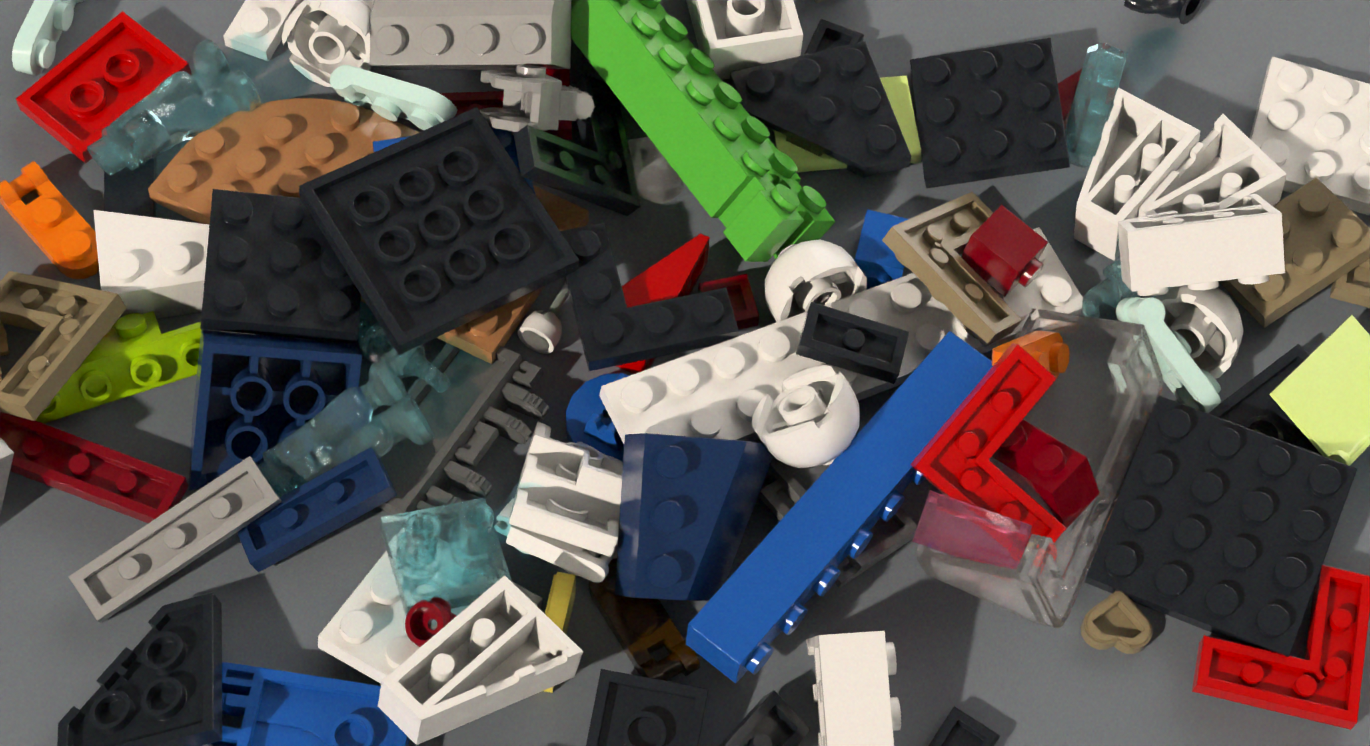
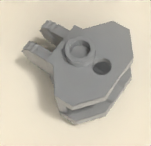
[479,65,596,135]

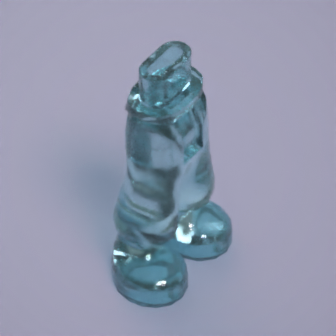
[88,39,261,176]
[257,357,435,498]

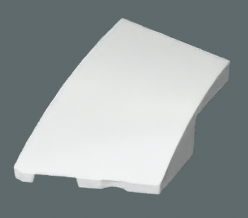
[508,422,623,557]

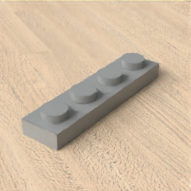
[68,456,282,623]

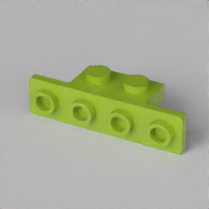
[36,311,201,423]

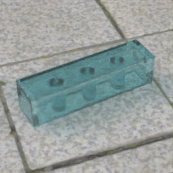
[1065,43,1128,168]

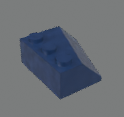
[189,329,362,491]
[615,433,773,601]

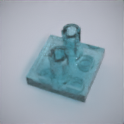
[380,497,512,616]

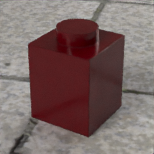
[961,205,1048,297]

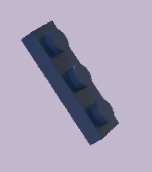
[237,447,398,573]

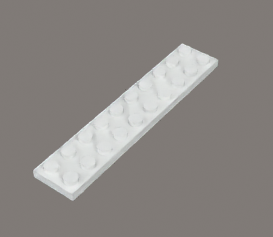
[599,227,1088,444]

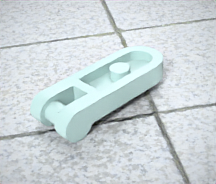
[12,0,84,76]
[330,65,458,130]
[1116,297,1221,413]

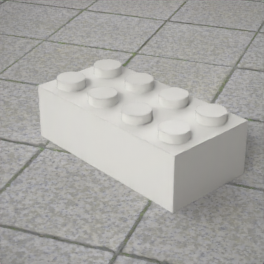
[686,0,803,80]

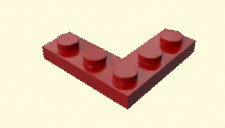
[910,343,1066,569]
[1192,565,1370,730]

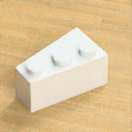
[378,575,583,745]

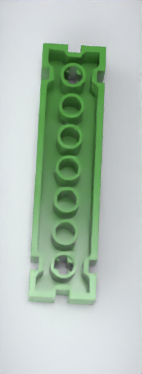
[571,0,836,262]

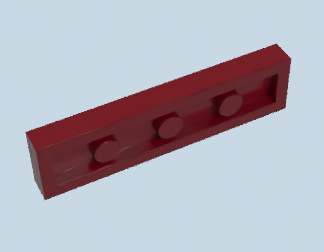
[0,412,189,523]

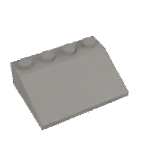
[370,0,571,70]

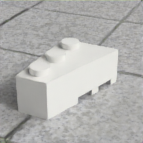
[1074,88,1200,261]
[1137,114,1287,218]
[1118,194,1285,296]
[93,210,209,323]
[806,631,901,746]

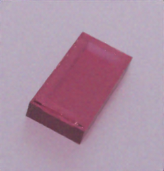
[912,490,1032,577]

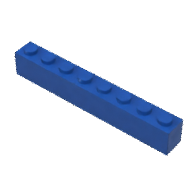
[686,331,993,684]

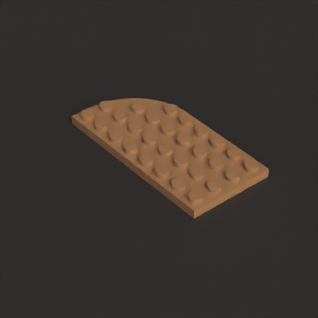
[148,98,589,364]

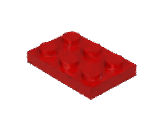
[16,11,191,164]

